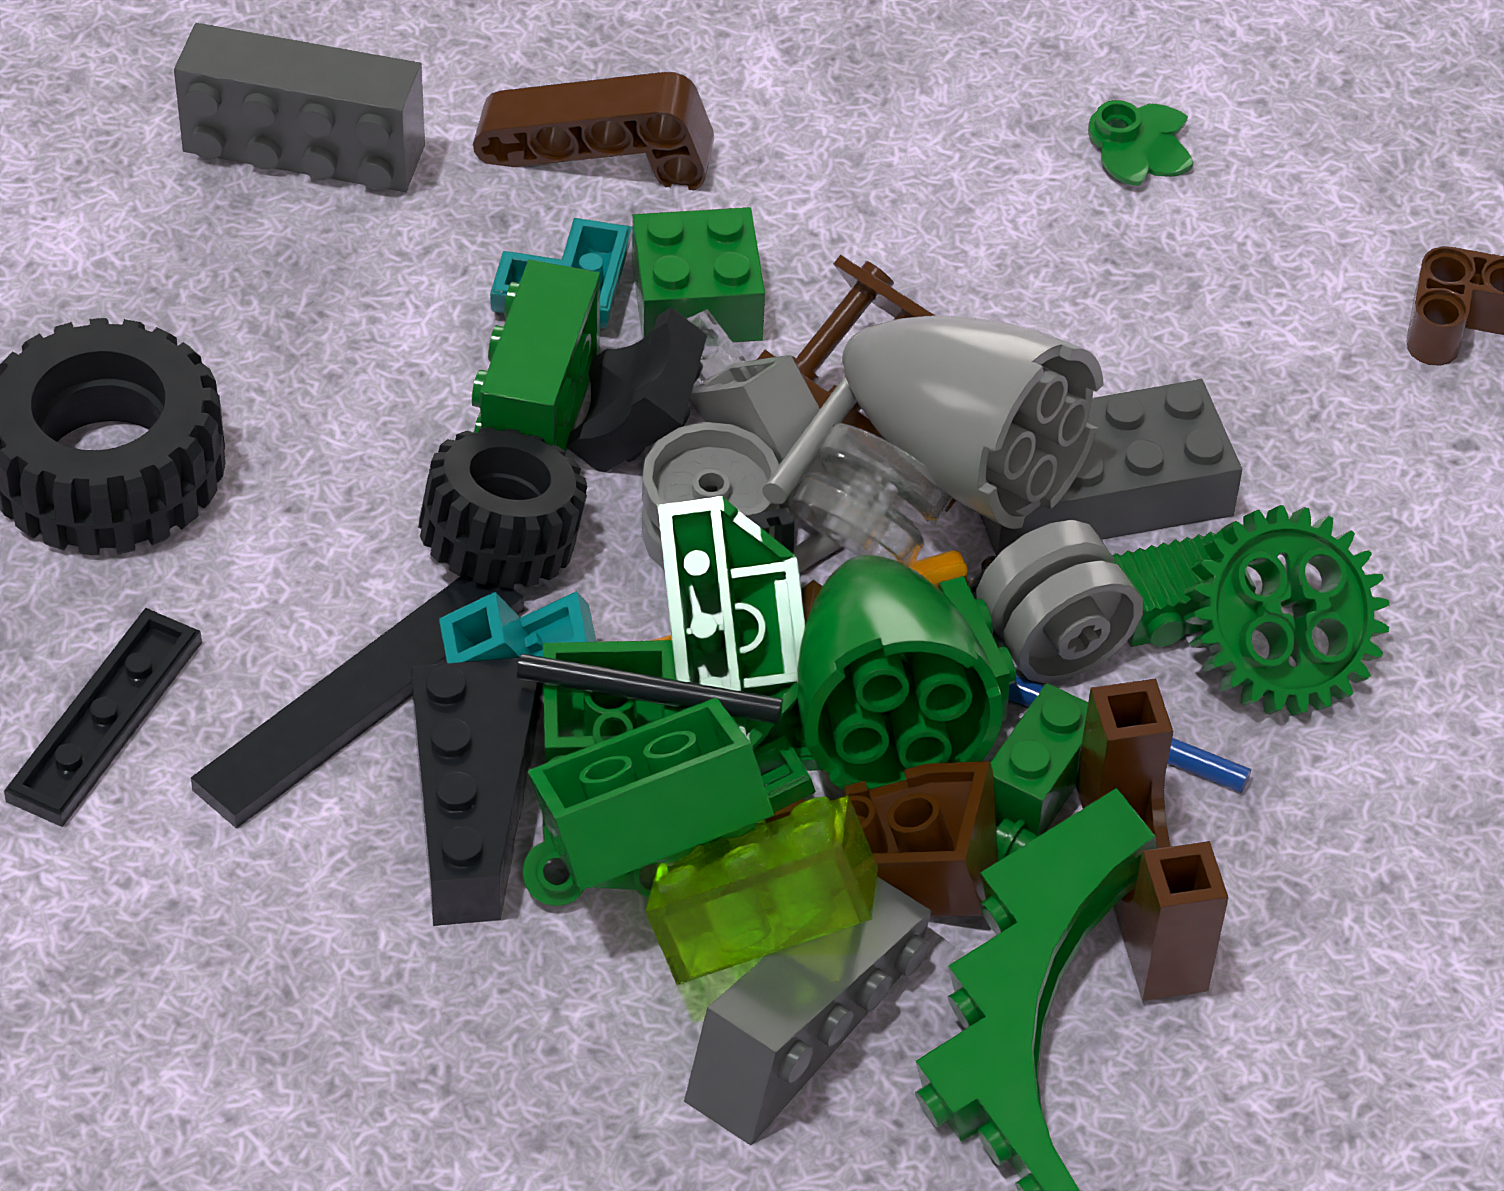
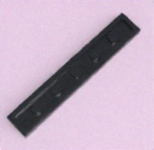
[191,575,524,829]

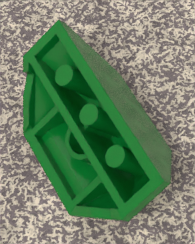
[658,496,806,750]

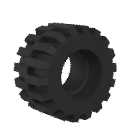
[418,427,588,588]

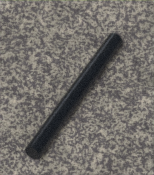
[517,653,783,725]

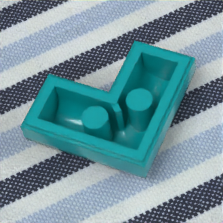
[490,218,632,328]

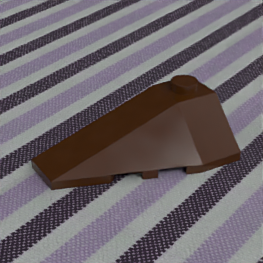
[710,761,997,917]

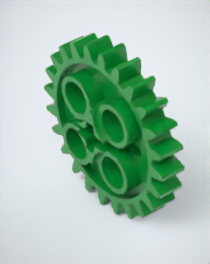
[1184,505,1390,715]

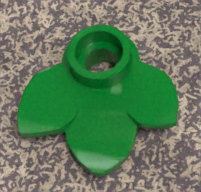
[1088,100,1194,186]

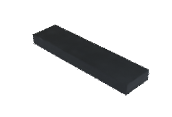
[4,608,202,827]

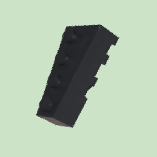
[411,656,543,926]

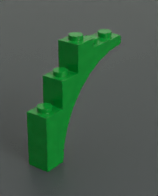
[915,788,1157,1191]

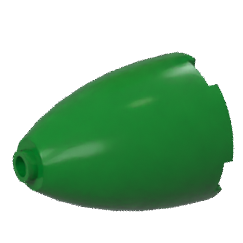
[797,555,1003,790]

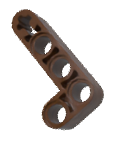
[473,72,714,191]
[1406,246,1504,366]

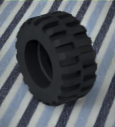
[0,318,226,555]

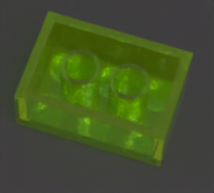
[645,795,878,985]

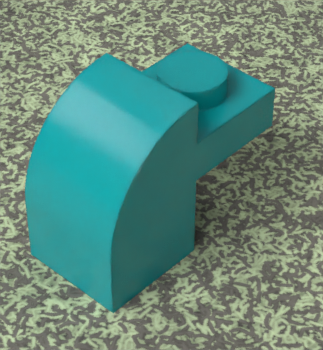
[439,591,597,663]

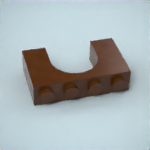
[1075,678,1229,1001]

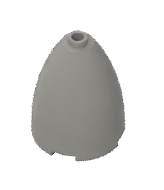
[842,316,1104,529]

